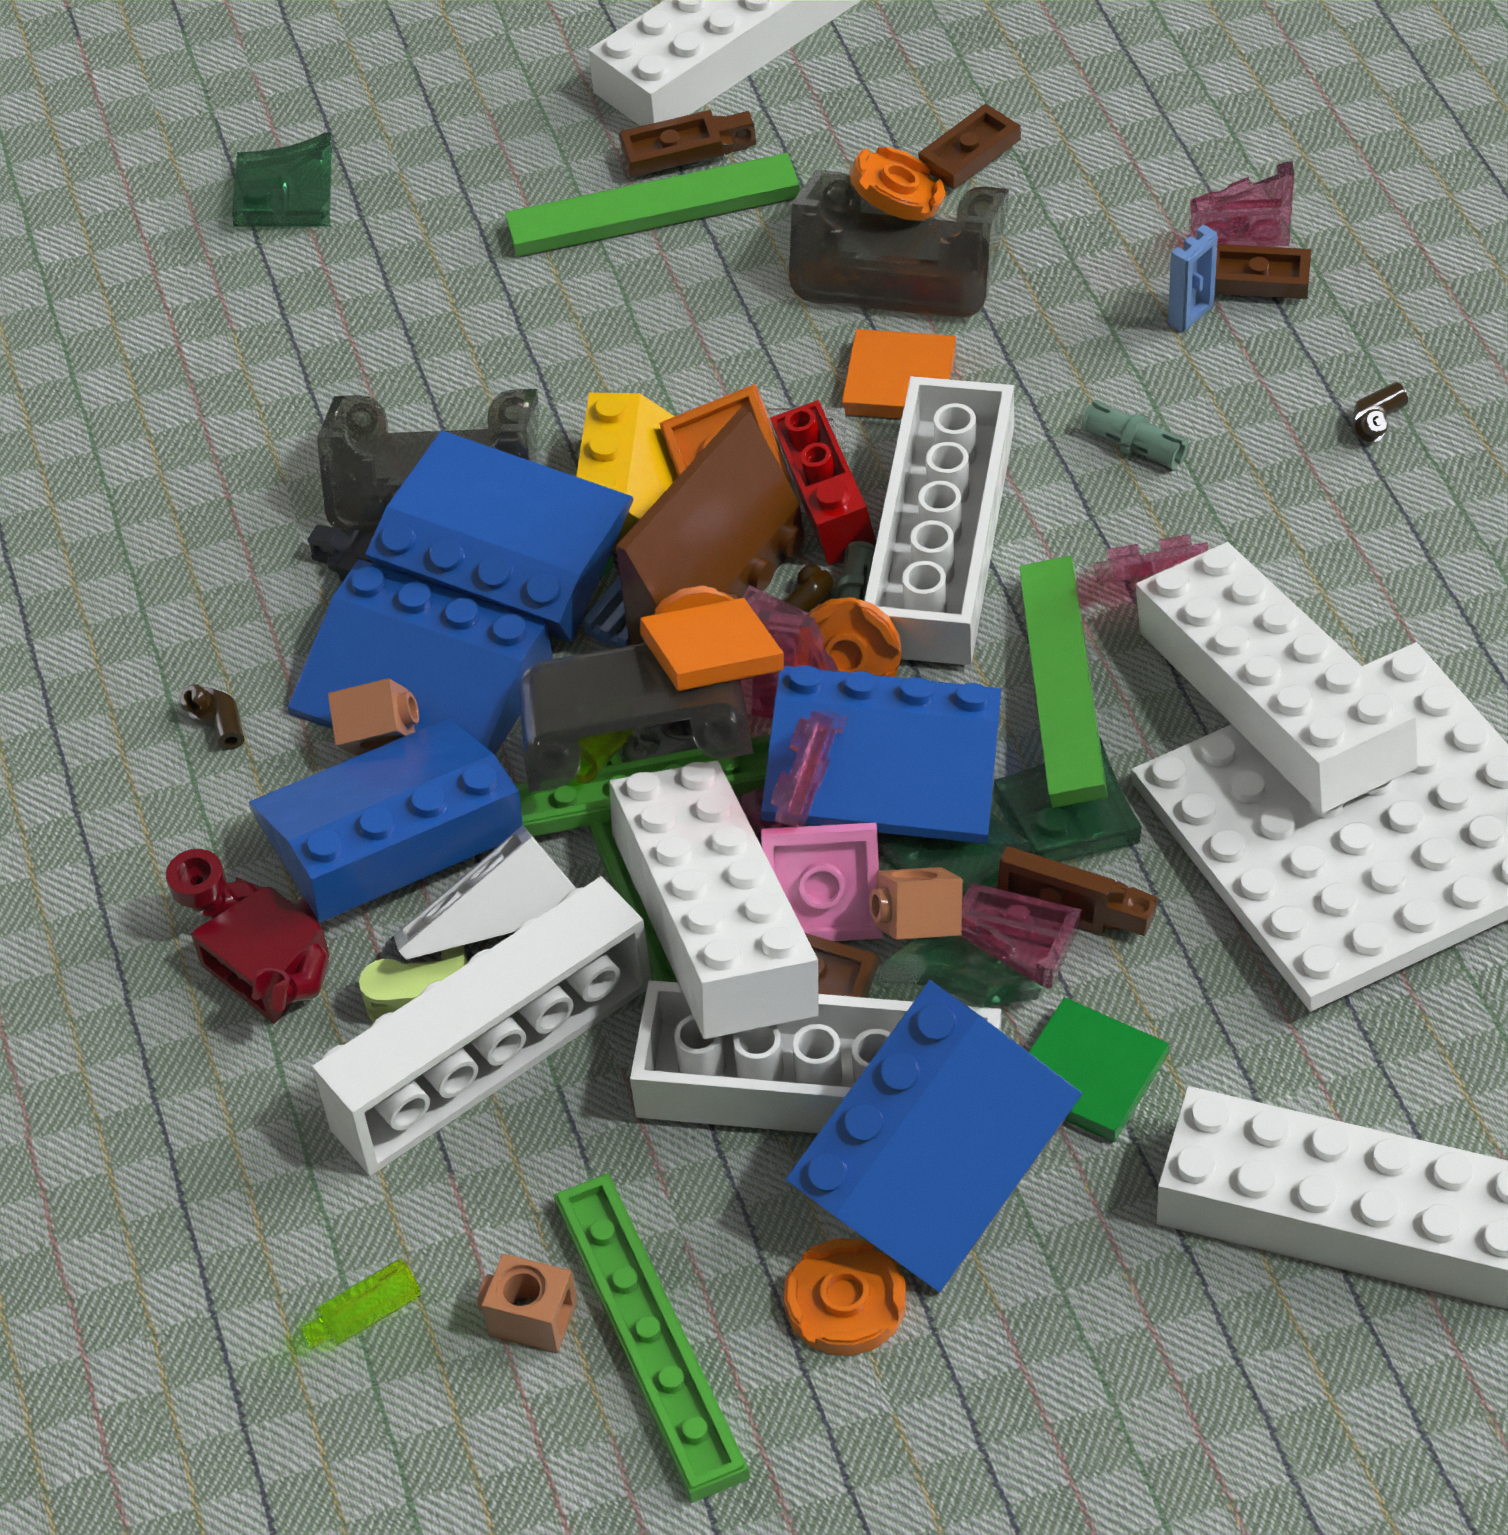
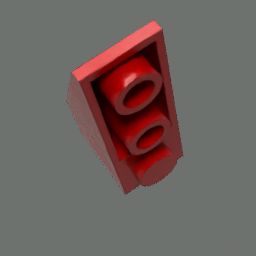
[770,400,876,566]

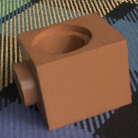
[328,678,419,756]
[869,867,963,940]
[477,1253,578,1353]

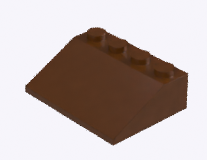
[616,407,805,660]

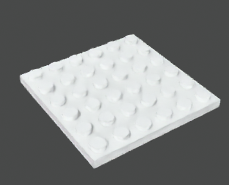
[1131,642,1508,1012]

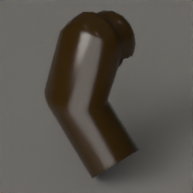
[1352,382,1408,442]
[773,564,834,632]
[180,684,245,750]

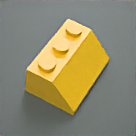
[576,392,678,551]

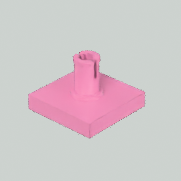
[761,823,883,941]

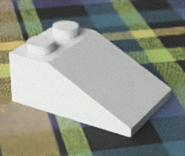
[393,825,576,960]

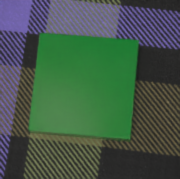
[1029,997,1169,1143]

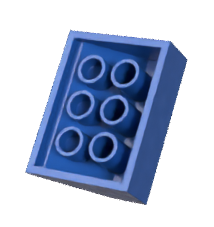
[366,430,634,643]
[287,559,554,755]
[761,666,1001,844]
[249,718,523,923]
[785,980,1083,1293]

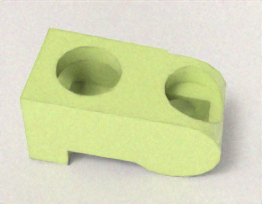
[359,945,468,1022]

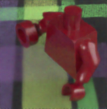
[166,849,330,1024]

